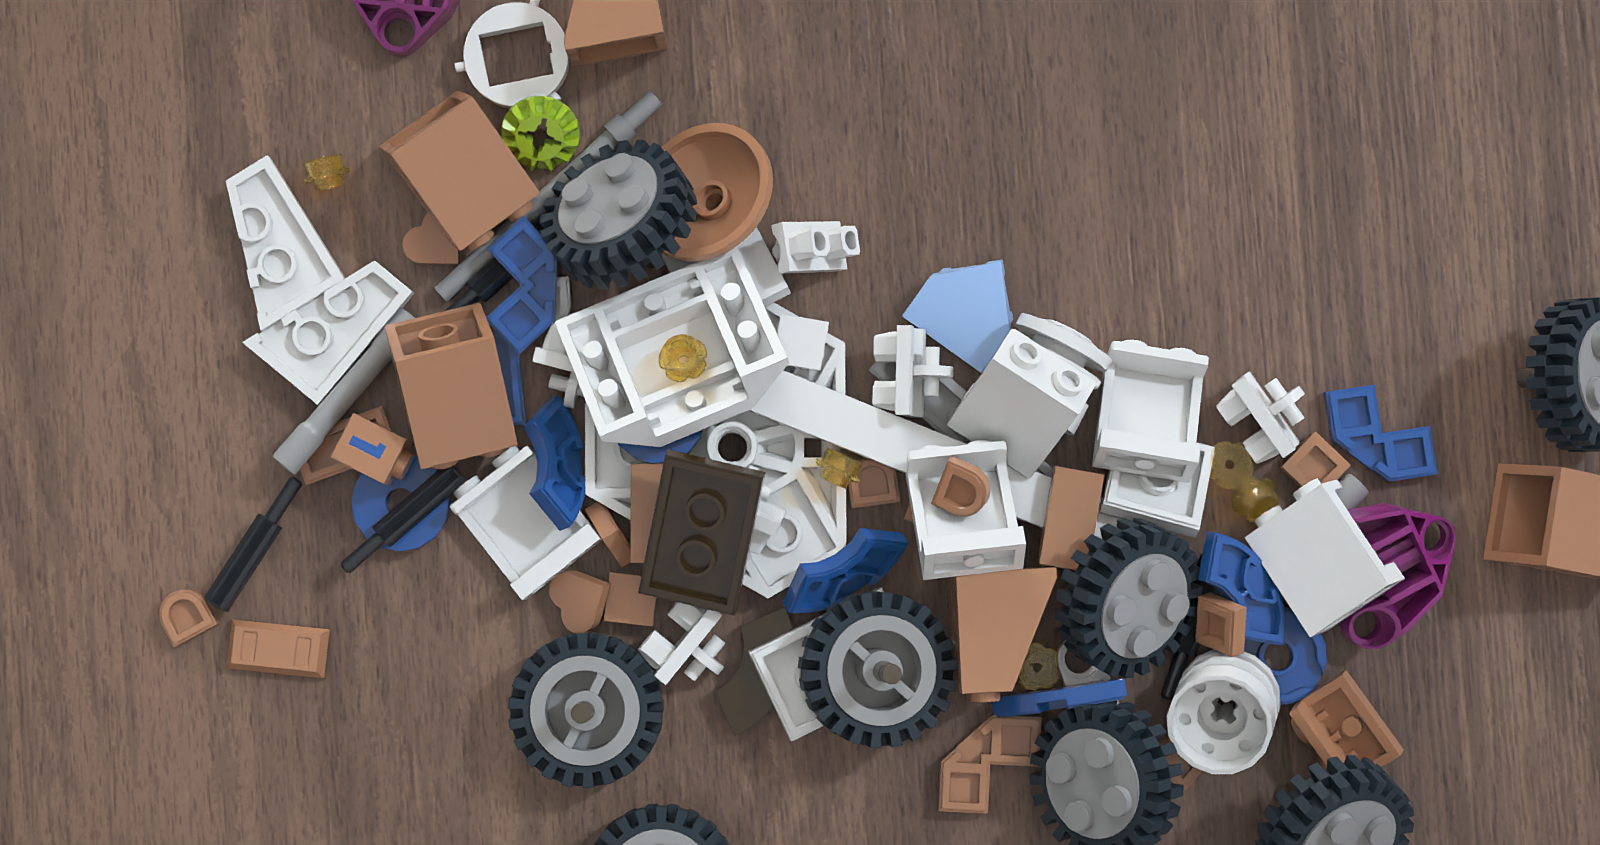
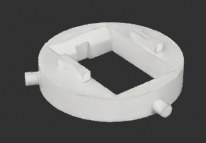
[455,0,570,109]

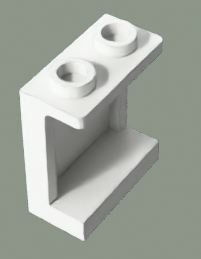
[947,329,1096,479]
[1092,340,1209,483]
[906,440,1026,580]
[449,446,602,600]
[1245,478,1405,638]

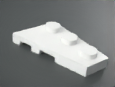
[226,155,345,332]
[243,260,415,405]

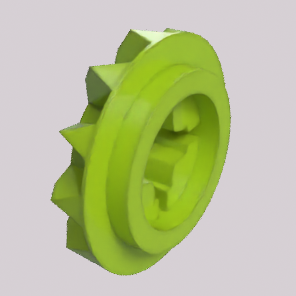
[502,96,580,172]

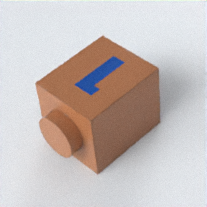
[331,413,414,486]

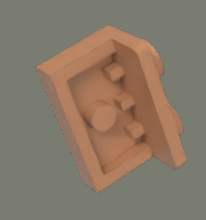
[1290,669,1404,771]

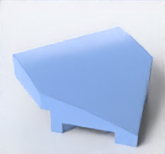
[902,260,1013,373]

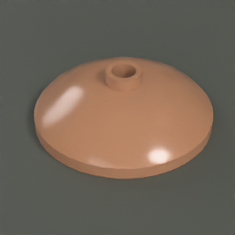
[661,123,773,261]

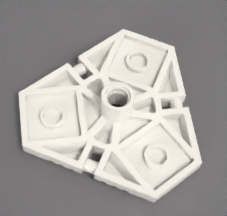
[585,303,846,598]

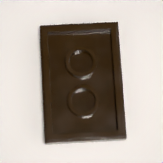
[638,449,766,616]

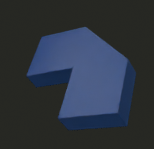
[486,216,557,355]
[1323,385,1438,482]

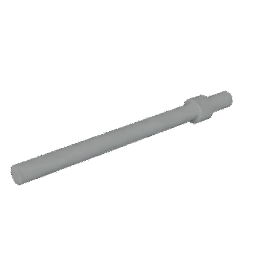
[434,90,662,302]

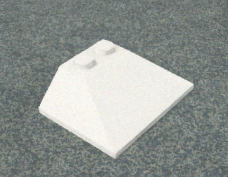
[554,246,789,447]

